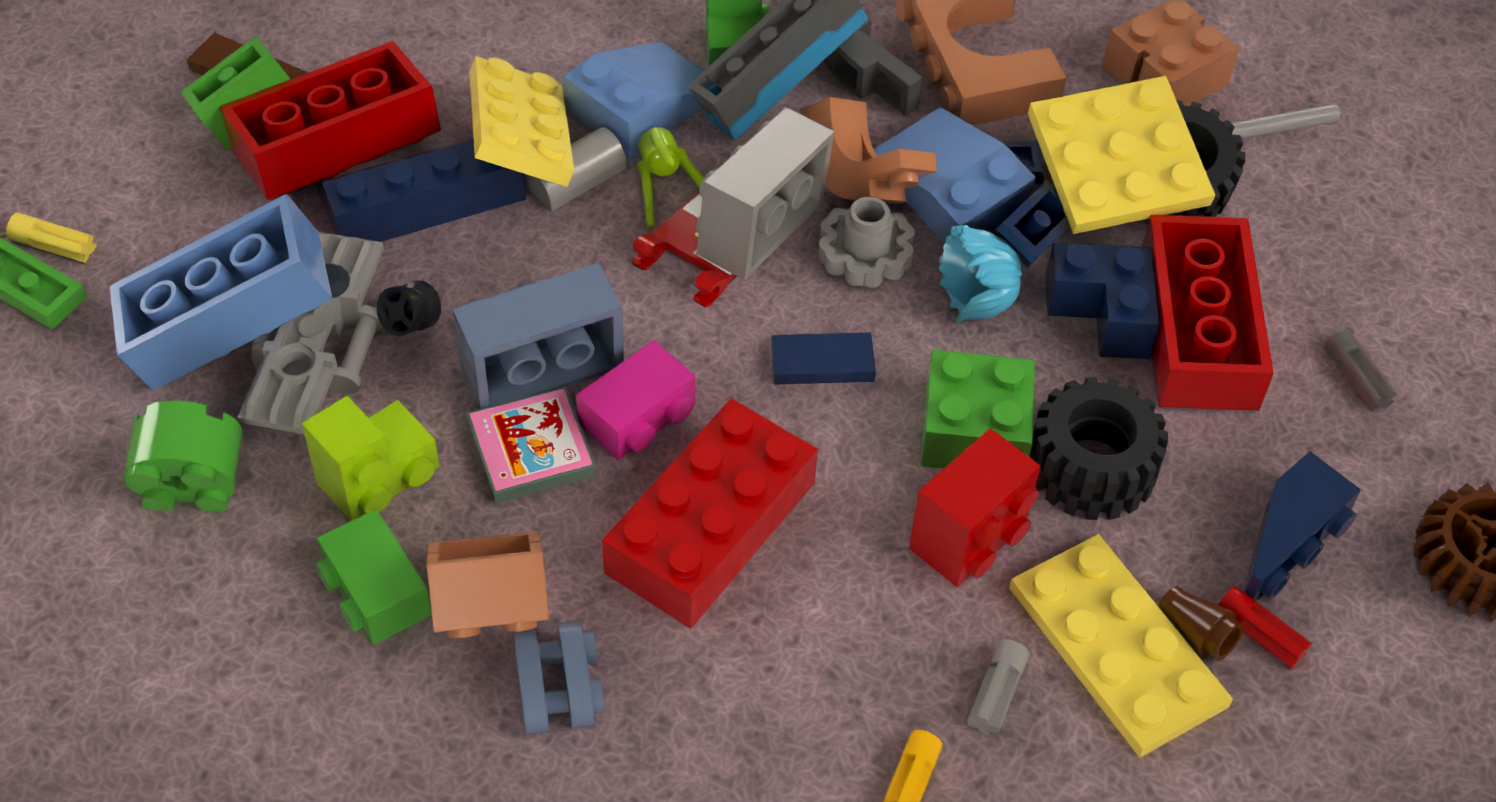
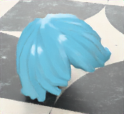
[938,225,1022,324]

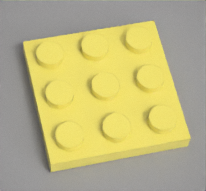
[1028,76,1215,234]

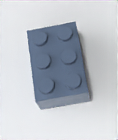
[452,263,624,409]

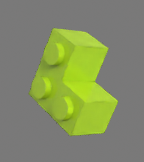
[302,395,440,521]

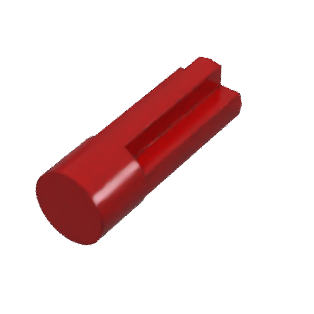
[1218,586,1312,669]

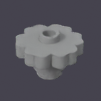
[818,197,915,288]

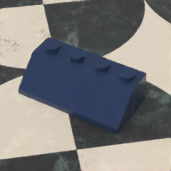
[315,138,526,242]

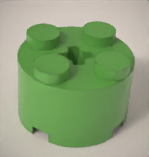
[123,401,243,511]

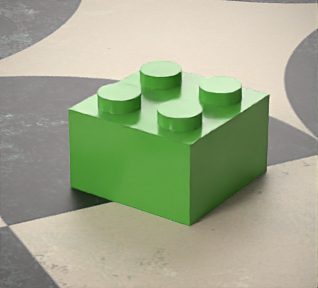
[920,349,1035,469]

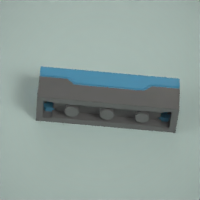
[688,0,868,141]

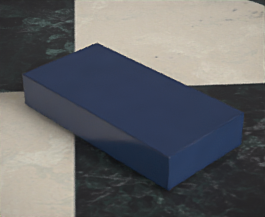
[771,332,876,385]

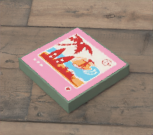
[466,387,596,504]

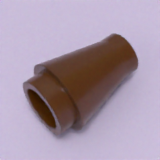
[1158,586,1244,661]

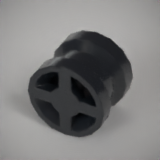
[377,280,441,337]

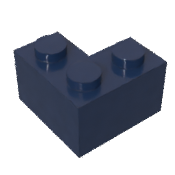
[1045,243,1160,359]

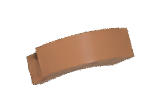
[800,97,937,204]

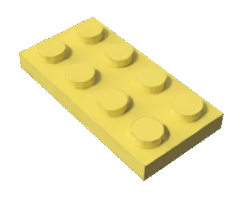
[469,56,575,187]
[1009,534,1233,758]

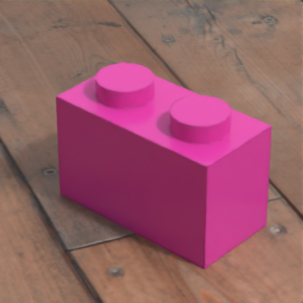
[576,340,696,461]

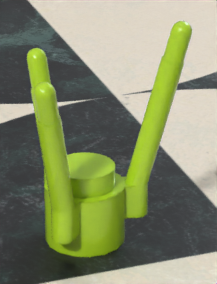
[637,127,705,228]

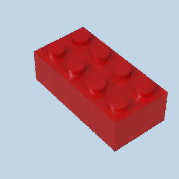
[220,41,441,200]
[1142,215,1274,411]
[602,398,818,629]

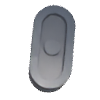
[513,620,605,735]

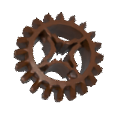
[1413,482,1496,622]

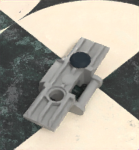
[237,232,384,434]

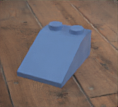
[563,41,704,160]
[874,107,1036,243]

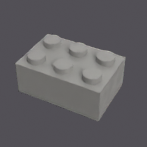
[696,107,835,280]

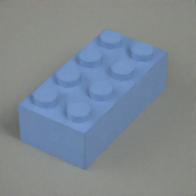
[110,194,333,391]

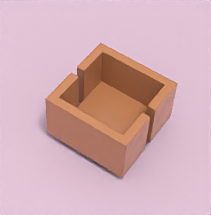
[1103,0,1239,106]
[427,531,549,638]

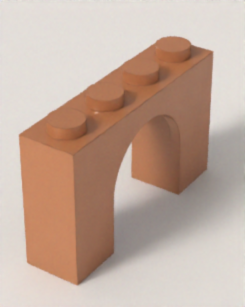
[896,0,1067,125]

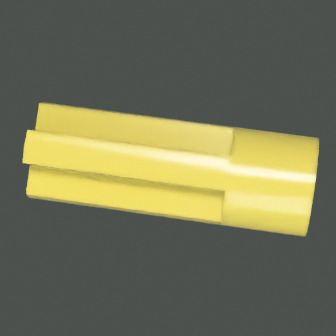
[6,212,96,263]

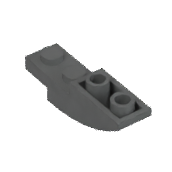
[823,18,922,116]

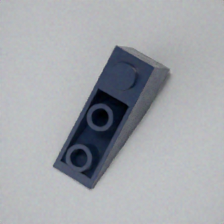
[1243,451,1361,601]

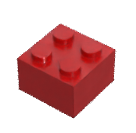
[909,428,1041,587]

